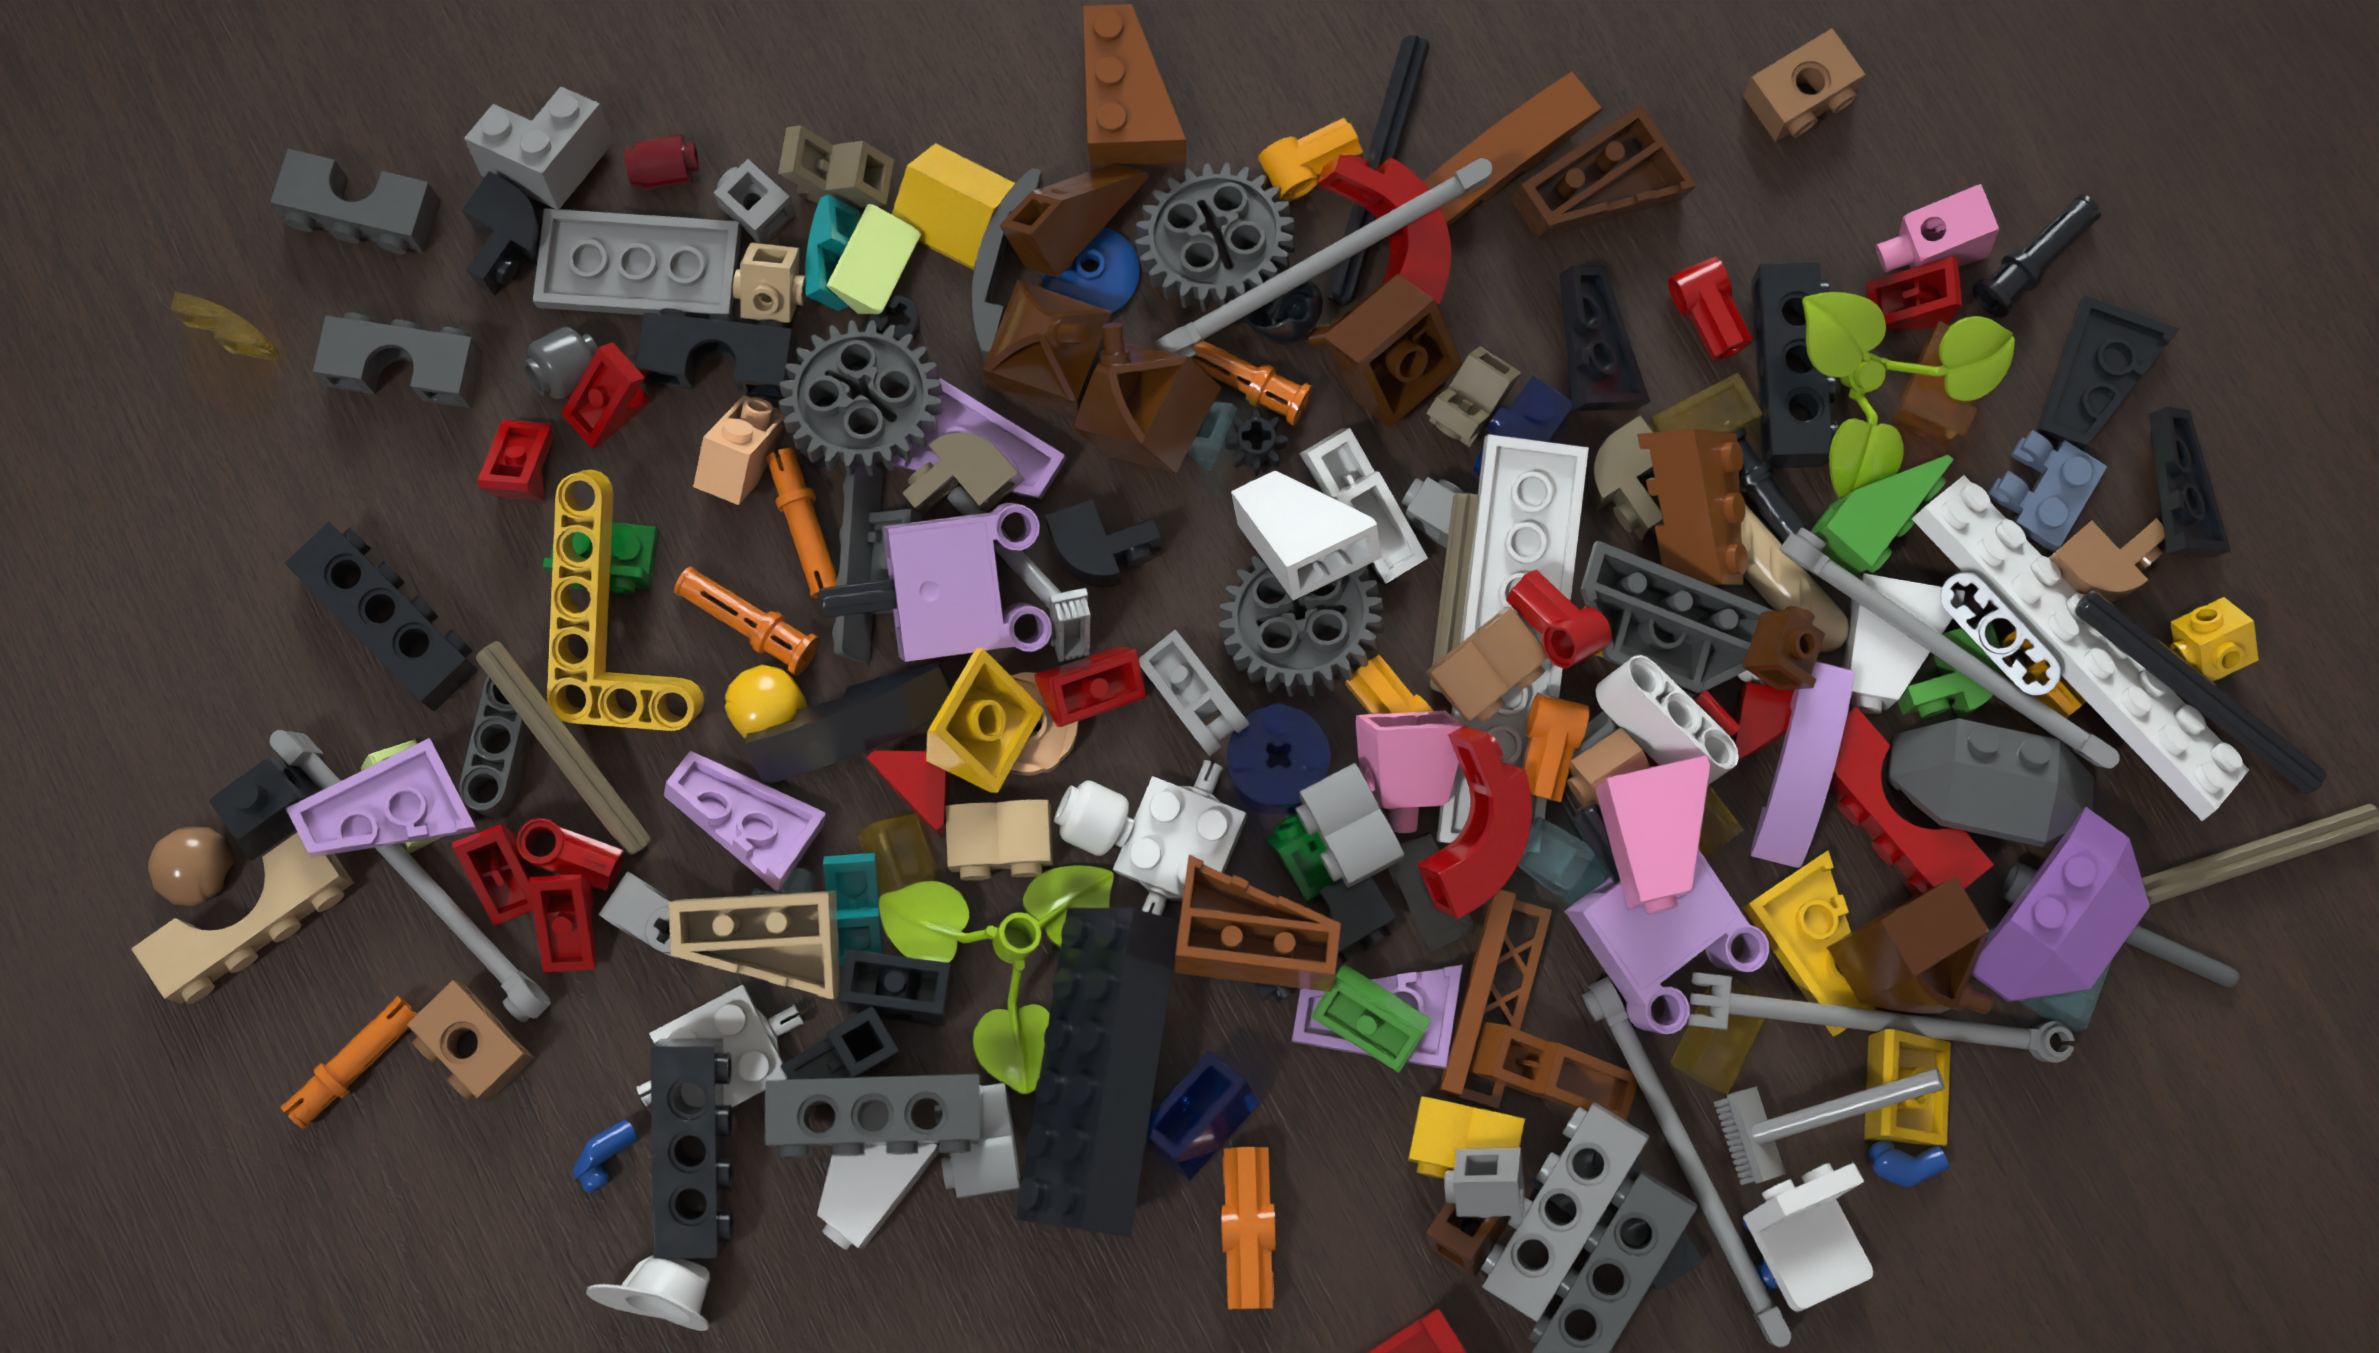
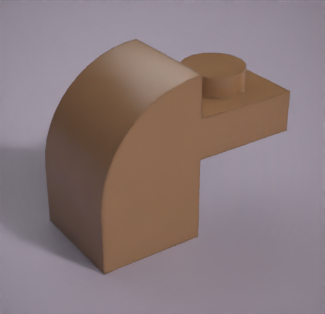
[2049,518,2165,602]

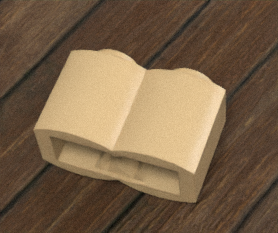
[945,800,1053,880]

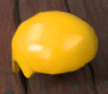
[724,664,807,739]

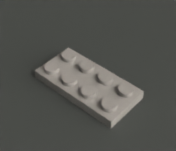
[533,208,742,319]

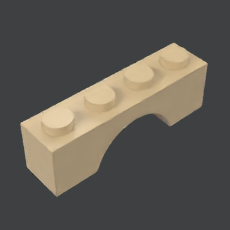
[131,832,354,1004]

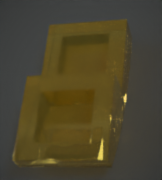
[171,292,279,361]

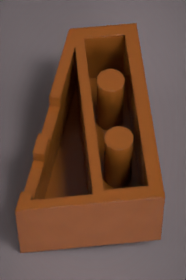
[1083,4,1187,166]
[1637,429,1748,586]
[1175,854,1341,992]

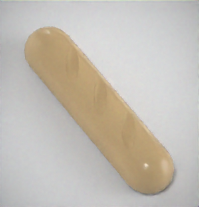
[1741,504,1850,653]

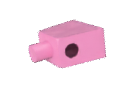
[1876,184,1999,273]
[1356,711,1467,833]

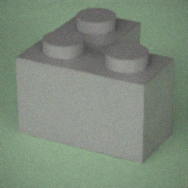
[464,86,615,210]

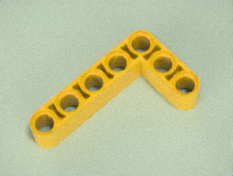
[547,469,704,731]

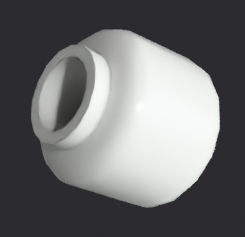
[1054,780,1134,856]

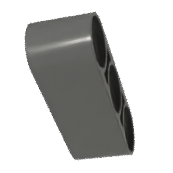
[459,676,540,818]

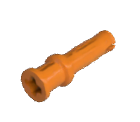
[1176,327,1313,426]
[674,566,820,676]

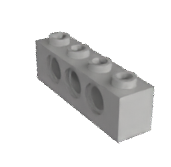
[1481,1102,1649,1322]

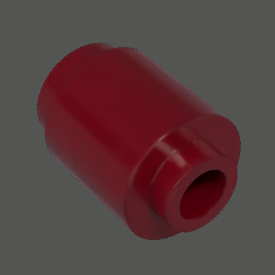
[624,134,700,190]

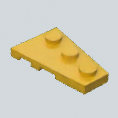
[1743,850,1877,1037]

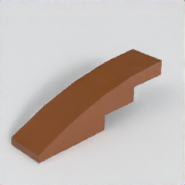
[1423,71,1603,227]

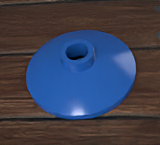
[1042,227,1140,315]

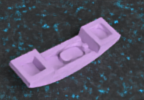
[1750,661,1855,869]

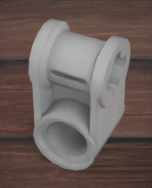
[599,871,679,958]

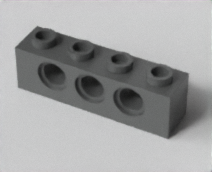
[765,1074,984,1158]
[1527,1170,1697,1353]

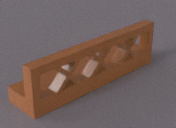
[1438,889,1552,1110]

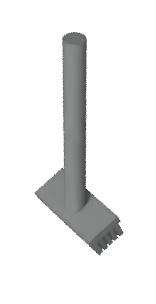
[947,486,1090,662]
[1714,1068,1944,1185]

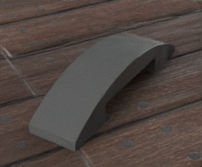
[972,168,1044,364]

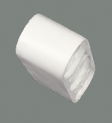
[1596,655,1739,785]

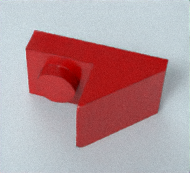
[561,342,650,448]
[477,420,553,501]
[528,874,598,973]

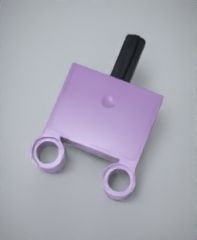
[818,503,1052,662]
[1565,803,1769,1034]

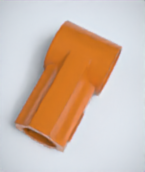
[1521,692,1589,802]

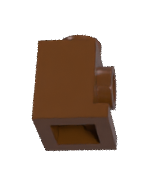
[1742,606,1826,690]
[1426,1202,1509,1277]

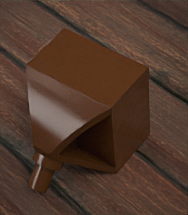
[1308,274,1463,428]
[983,280,1112,418]
[1073,323,1221,473]
[1827,876,1993,1014]

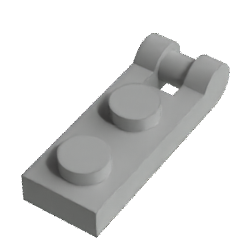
[1139,629,1250,756]

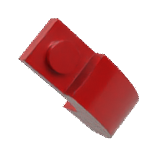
[1317,154,1451,306]
[1417,725,1532,919]

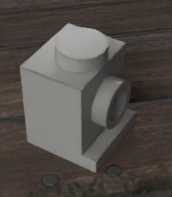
[713,159,796,244]
[1402,477,1464,549]
[1445,1148,1525,1224]

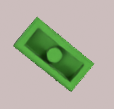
[1310,965,1431,1073]

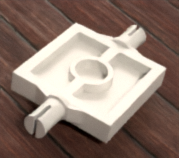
[1113,760,1248,915]
[636,985,805,1108]

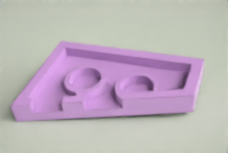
[892,378,1067,500]
[1291,965,1462,1069]

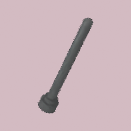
[2000,861,2240,988]

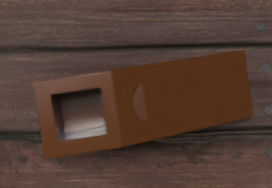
[999,163,1149,278]

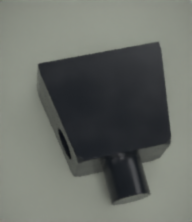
[209,757,321,861]

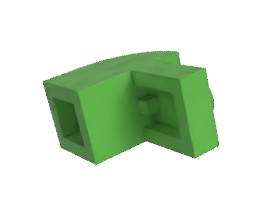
[1898,621,2003,719]

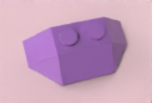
[1971,807,2150,1002]

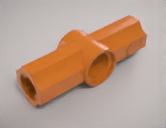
[1221,1147,1275,1309]

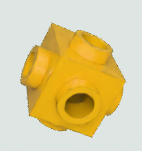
[2170,597,2259,682]

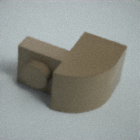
[778,125,894,208]
[1426,346,1521,447]
[1588,415,1663,541]
[902,433,1025,514]

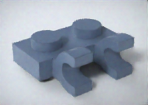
[1988,430,2108,552]

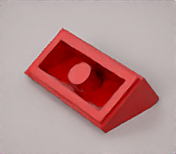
[1034,647,1147,727]

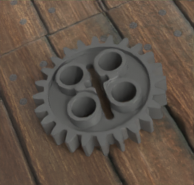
[1135,163,1295,312]
[779,320,943,476]
[1219,556,1384,697]

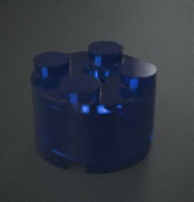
[1227,703,1331,815]

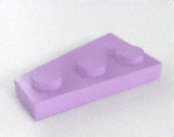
[286,738,477,857]
[664,751,826,893]

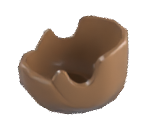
[148,826,234,906]

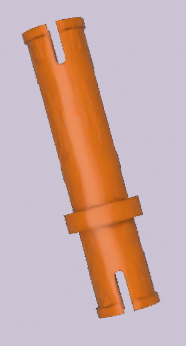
[765,448,837,598]
[280,995,418,1130]

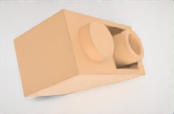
[693,395,787,505]

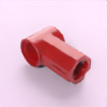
[1667,256,1753,362]
[1506,569,1612,668]
[516,818,625,893]

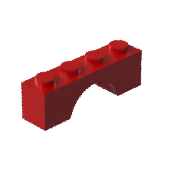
[1829,706,1994,896]

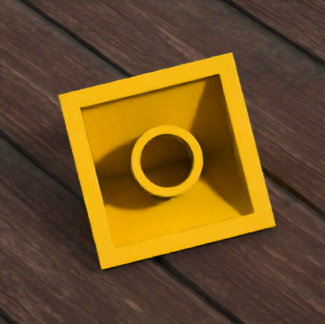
[892,143,1015,270]
[926,648,1044,793]
[1864,1029,1951,1146]

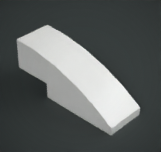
[1300,428,1428,584]

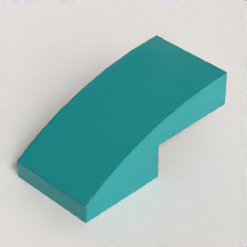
[805,194,860,311]
[823,853,884,966]

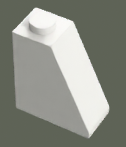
[1231,471,1382,600]
[1842,573,1965,714]
[817,1102,939,1250]

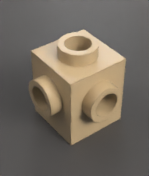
[733,243,806,323]

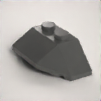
[1580,541,1774,695]
[1887,718,2094,847]

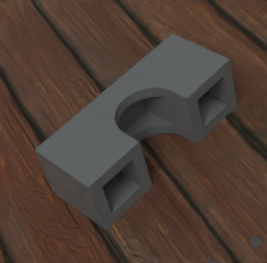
[270,149,441,254]
[313,312,483,408]

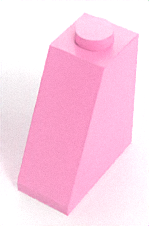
[1595,755,1710,914]

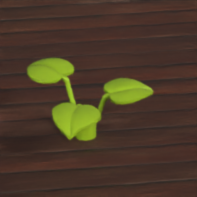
[1802,292,2015,499]
[878,865,1114,1095]

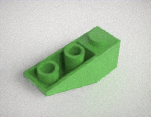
[1810,455,1954,576]

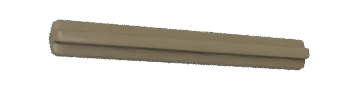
[476,641,651,856]
[2142,804,2379,905]

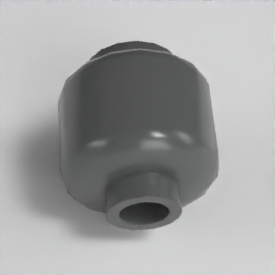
[523,327,598,400]

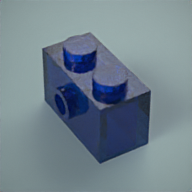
[1472,376,1573,477]
[1146,1051,1259,1181]

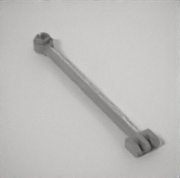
[1153,158,1492,359]
[1779,527,2120,768]
[270,730,551,1022]
[1688,973,2075,1063]
[1582,977,1791,1347]

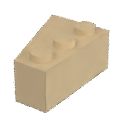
[668,891,840,1000]

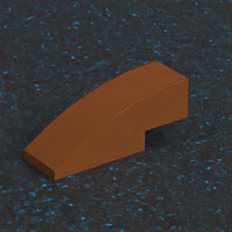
[1468,1022,1638,1122]

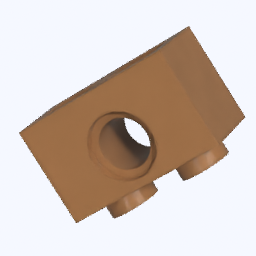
[1743,28,1866,142]
[407,980,535,1102]

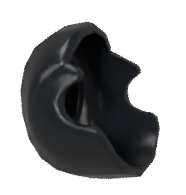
[1244,280,1323,345]

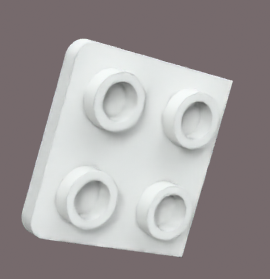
[1743,1163,1873,1312]

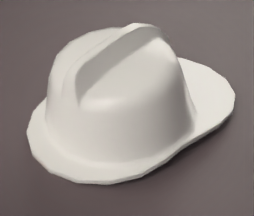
[586,1256,710,1331]

